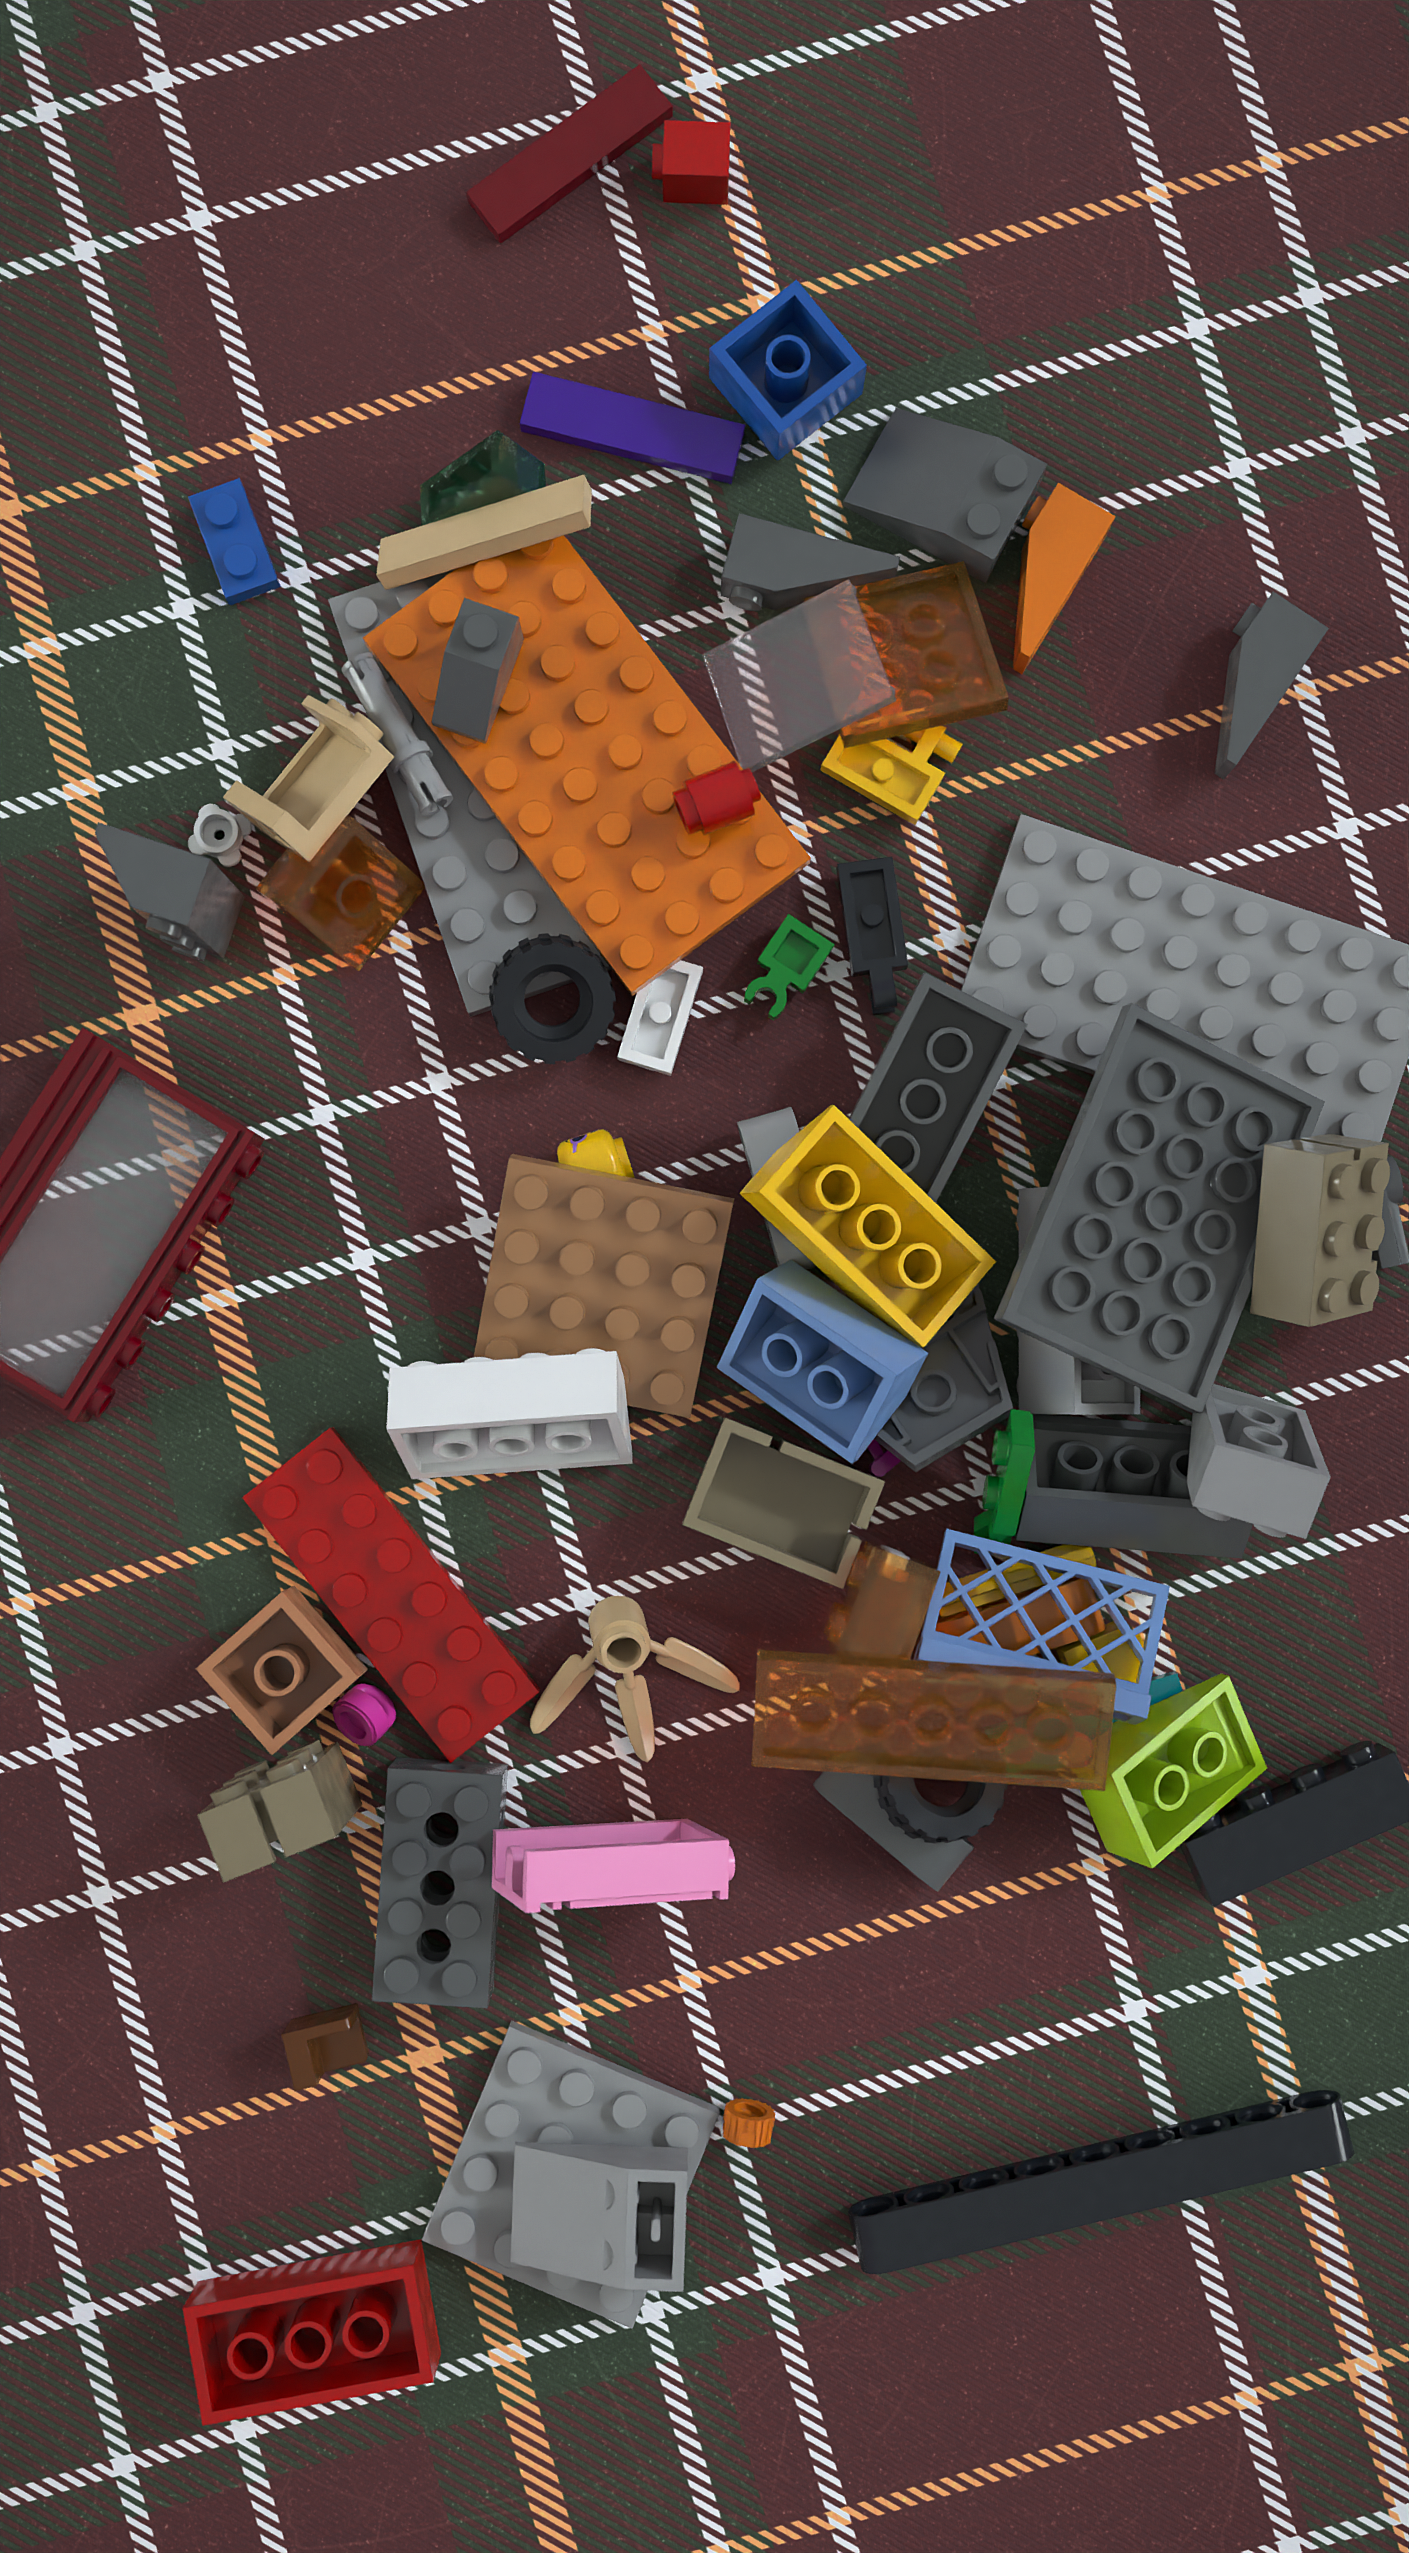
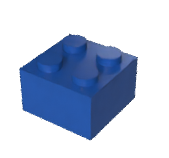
[709,280,867,461]

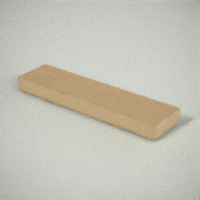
[376,475,592,590]

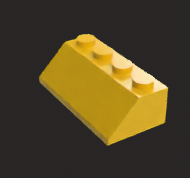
[740,1105,996,1348]

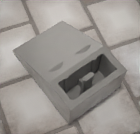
[511,2142,688,2292]

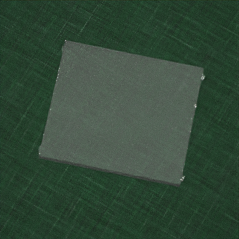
[702,579,897,772]

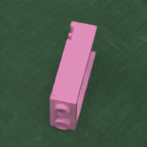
[492,1819,735,1913]

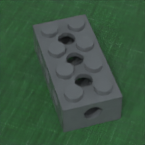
[372,1757,508,2008]

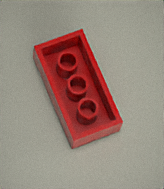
[183,2239,441,2426]

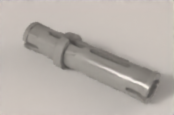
[341,652,453,816]

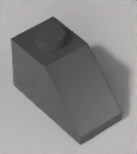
[432,598,524,744]

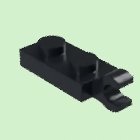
[836,856,908,1015]

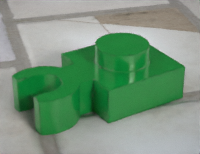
[744,914,835,1020]

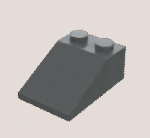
[842,408,1047,584]

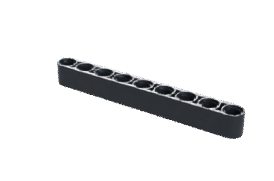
[848,2090,1355,2274]

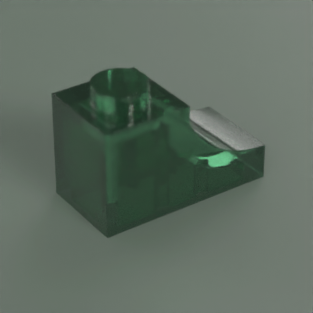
[420,430,546,526]

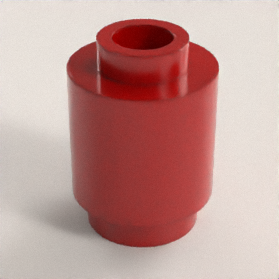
[672,761,761,835]

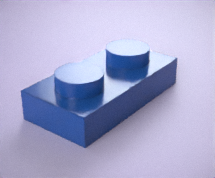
[188,478,281,605]

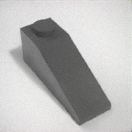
[721,513,900,611]
[1215,591,1329,780]

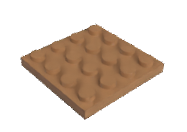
[474,1154,734,1418]

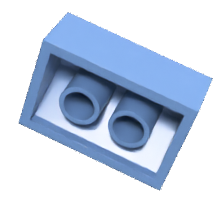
[717,1260,928,1464]

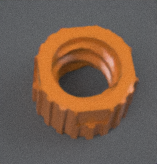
[723,2098,776,2148]

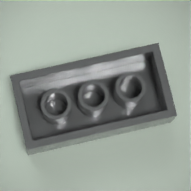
[849,972,1028,1203]

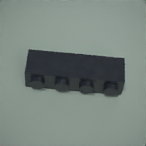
[1180,1741,1409,1907]

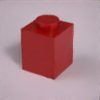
[652,120,731,205]

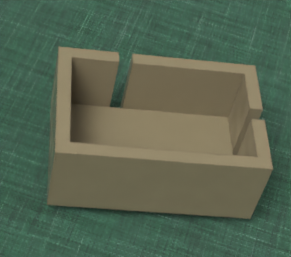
[1250,1134,1390,1327]
[682,1417,885,1589]
[198,1739,362,1883]

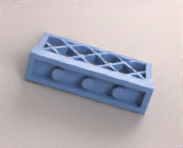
[912,1529,1170,1725]

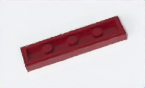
[466,64,673,244]

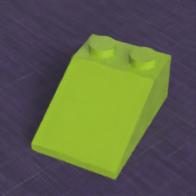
[1066,1674,1267,1869]

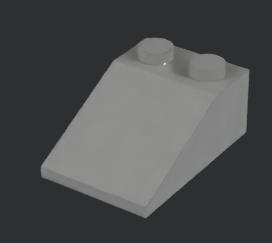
[1187,1384,1330,1539]

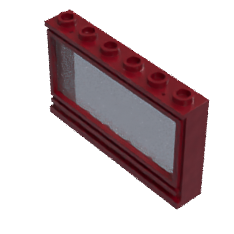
[0,1027,265,1423]

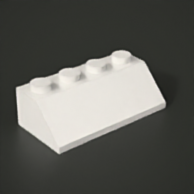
[387,1348,632,1479]

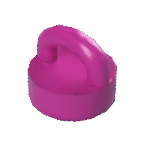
[332,1683,396,1746]

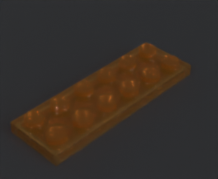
[751,1649,1117,1791]

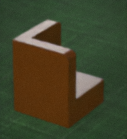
[281,2003,369,2091]

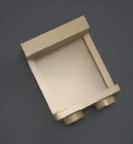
[223,695,394,862]

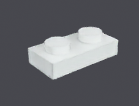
[617,960,703,1076]

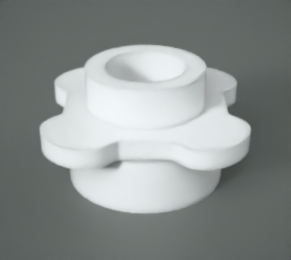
[188,804,252,867]

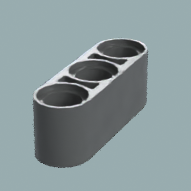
[812,1741,974,1892]

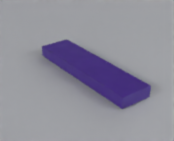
[519,371,746,484]

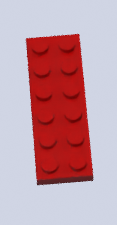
[242,1427,541,1763]

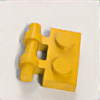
[820,689,963,826]

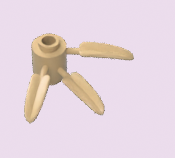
[530,1596,740,1762]

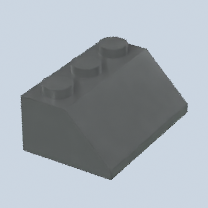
[95,822,245,961]

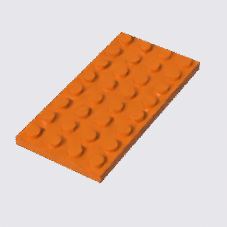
[363,535,811,996]

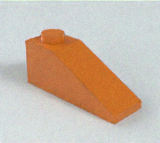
[1013,482,1116,674]

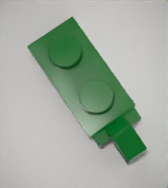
[973,1409,1035,1554]

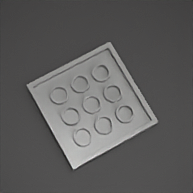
[422,2020,719,2329]

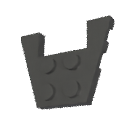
[874,1284,1013,1472]

